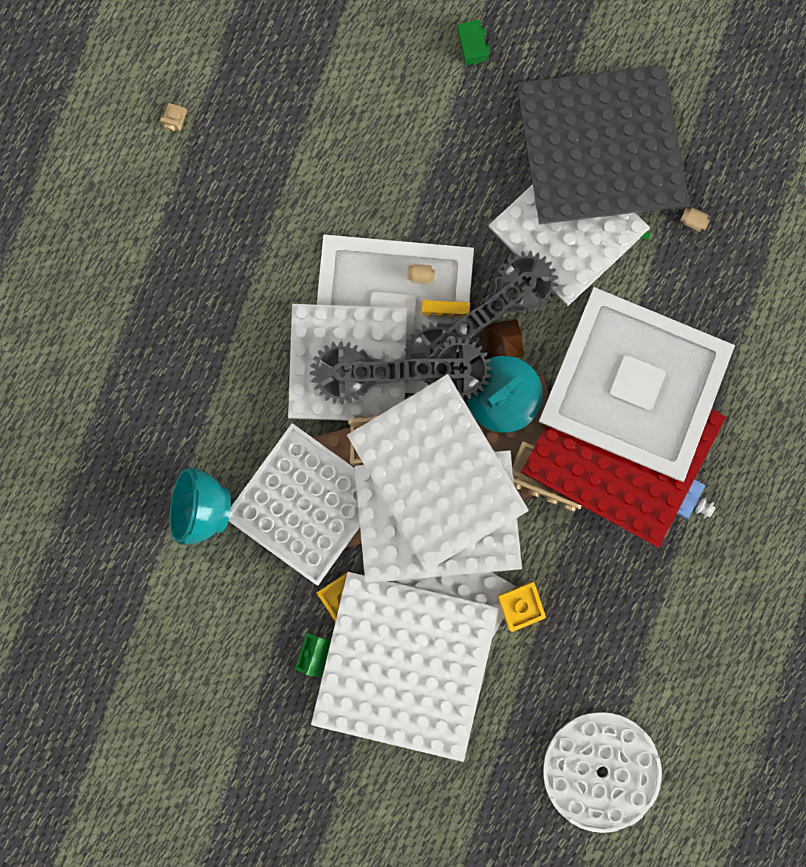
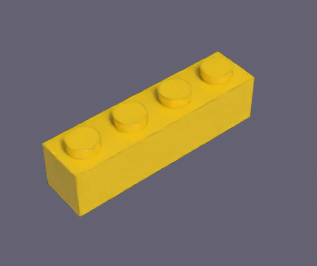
[422,300,470,318]

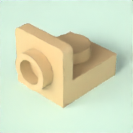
[160,103,187,132]

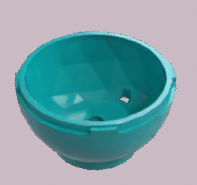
[170,467,231,545]

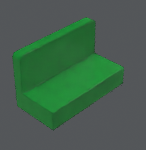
[295,633,331,679]

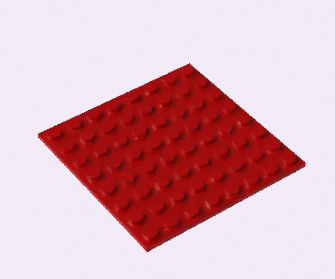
[521,409,726,548]

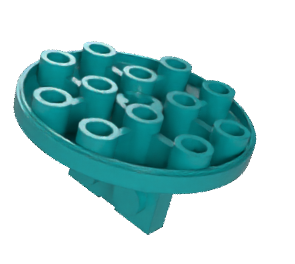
[466,356,543,433]

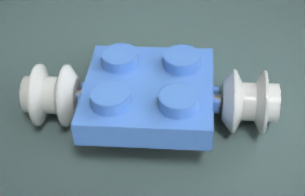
[677,479,715,520]

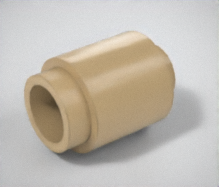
[680,207,710,232]
[407,263,435,284]

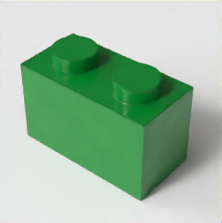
[457,19,490,66]

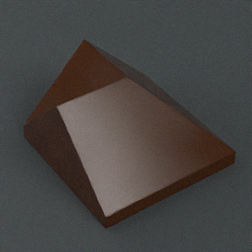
[481,319,524,360]

